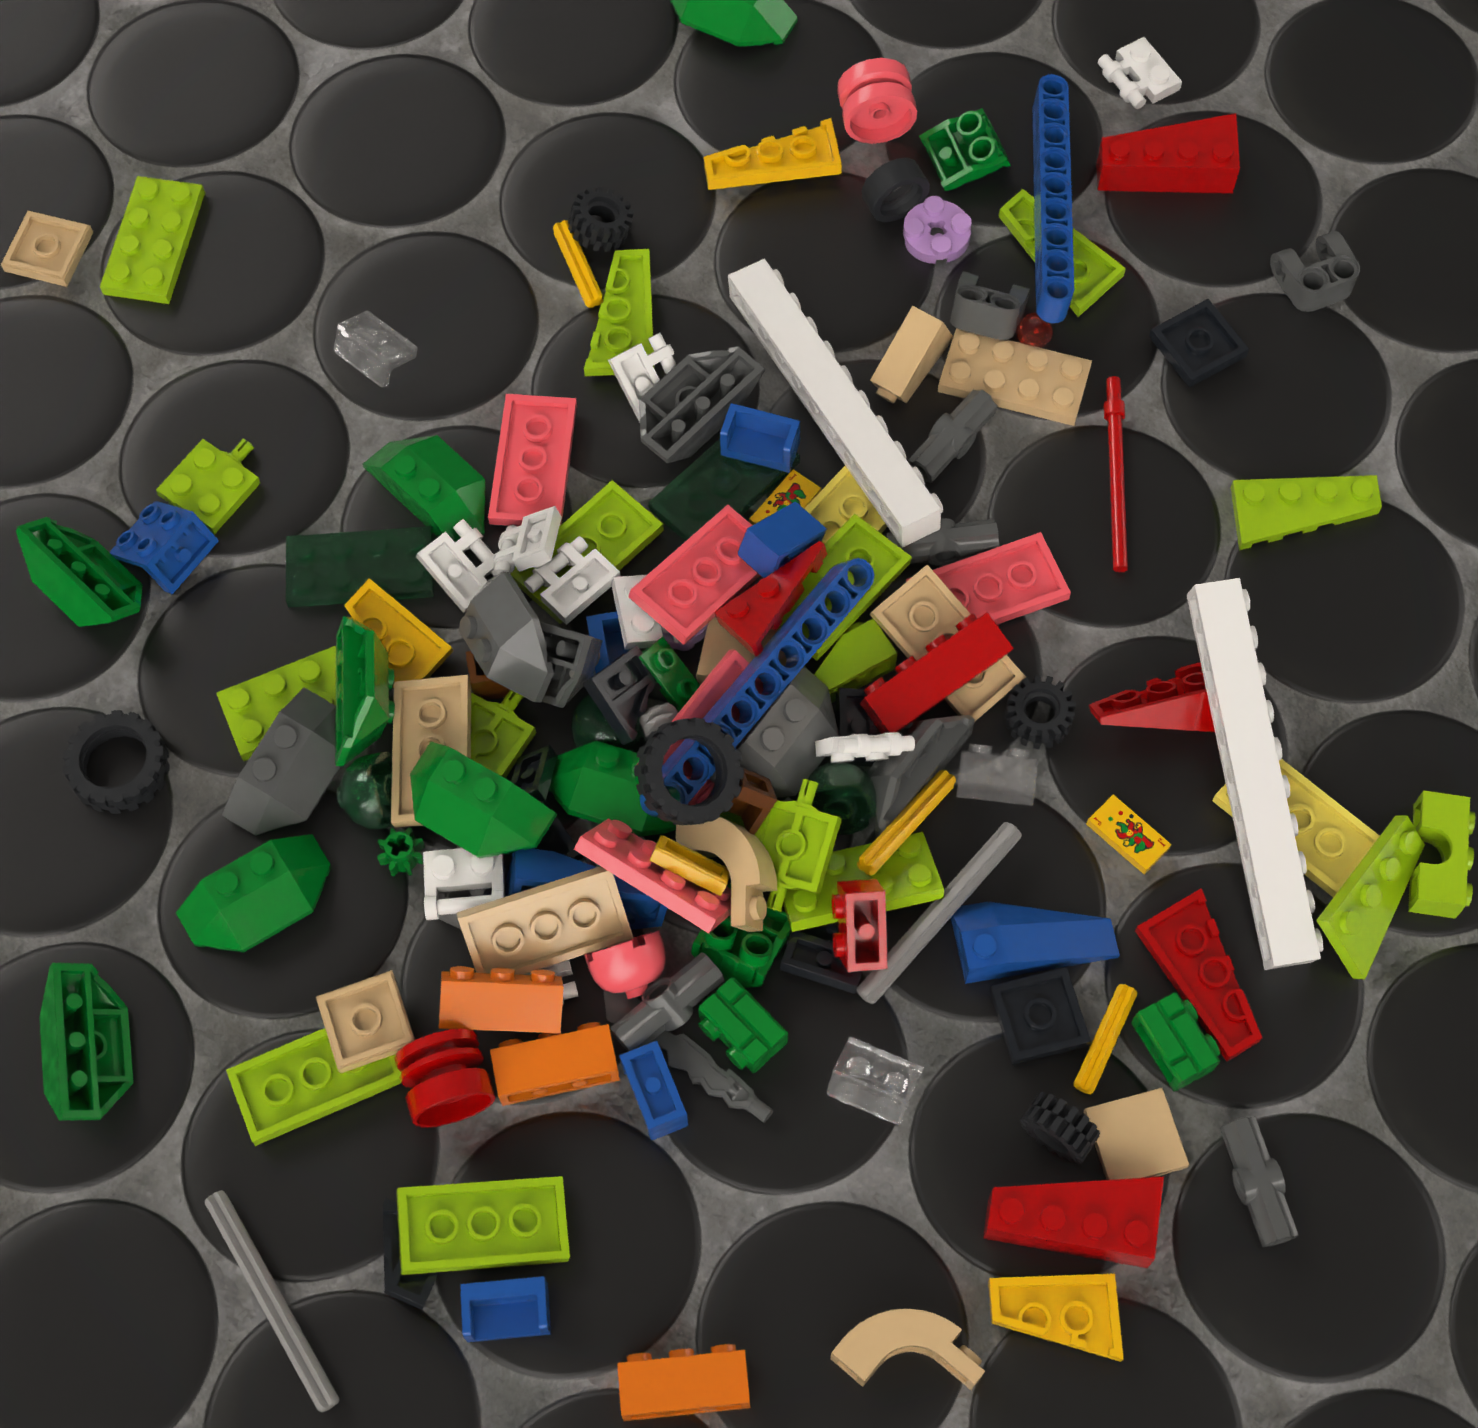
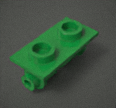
[639,637,700,713]

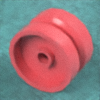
[837,58,917,144]

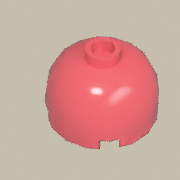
[584,930,666,999]

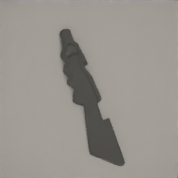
[604,990,773,1123]

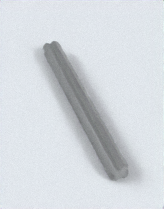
[857,822,1022,1004]
[205,1190,339,1412]

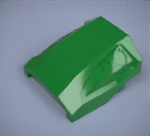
[919,108,1011,191]
[691,882,792,988]

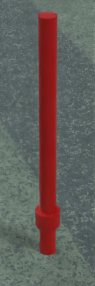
[1104,376,1128,572]

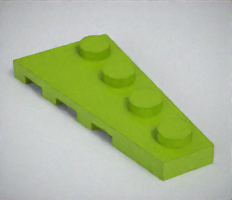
[999,189,1126,317]
[584,249,655,377]
[1230,475,1382,550]
[1316,816,1425,980]

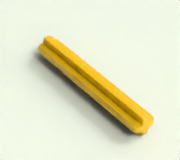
[857,769,956,876]

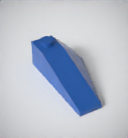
[505,849,667,930]
[951,902,1120,984]

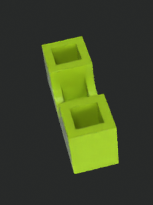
[1408,790,1475,919]

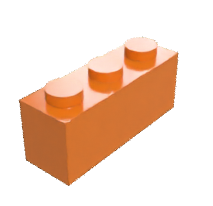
[439,966,564,1033]
[490,1022,620,1106]
[617,1344,750,1421]

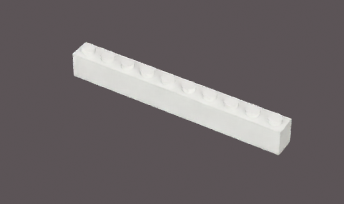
[728,258,943,548]
[1187,578,1323,970]

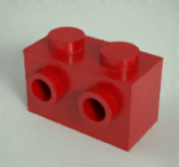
[831,879,888,972]

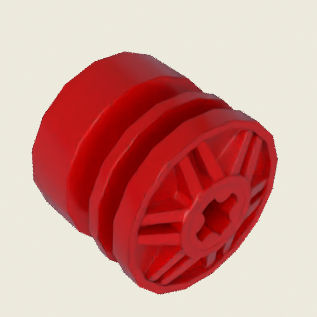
[394,1028,496,1128]

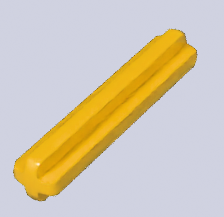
[553,220,603,308]
[1073,984,1137,1095]

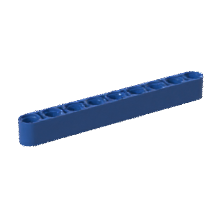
[1032,74,1074,323]
[640,558,875,817]

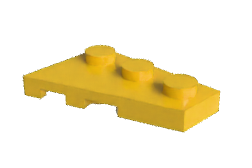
[345,578,453,688]
[988,1274,1124,1362]

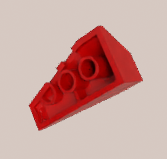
[1089,662,1215,732]

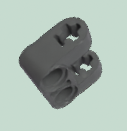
[1270,231,1360,312]
[950,271,1030,340]

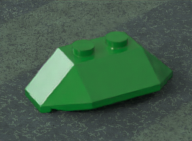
[670,0,798,47]
[363,435,486,542]
[16,517,143,627]
[335,616,395,767]
[549,741,676,837]
[410,742,558,859]
[176,834,332,952]
[39,963,133,1121]

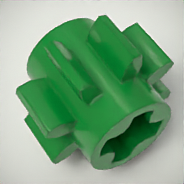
[377,827,425,876]

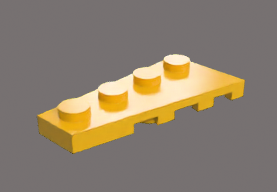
[704,118,842,190]

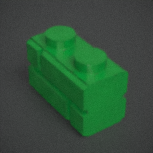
[698,977,788,1073]
[1131,992,1220,1092]

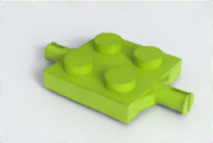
[156,439,260,535]
[471,690,536,779]
[755,779,842,912]

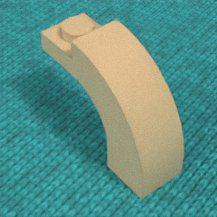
[676,817,778,932]
[830,1309,985,1390]

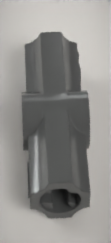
[908,389,997,483]
[886,518,999,566]
[610,952,725,1052]
[1220,1116,1299,1247]

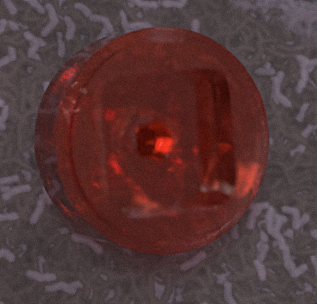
[1016,313,1053,348]

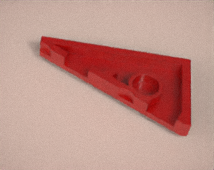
[714,541,828,657]

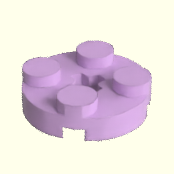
[903,196,972,264]

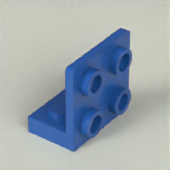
[110,501,219,594]

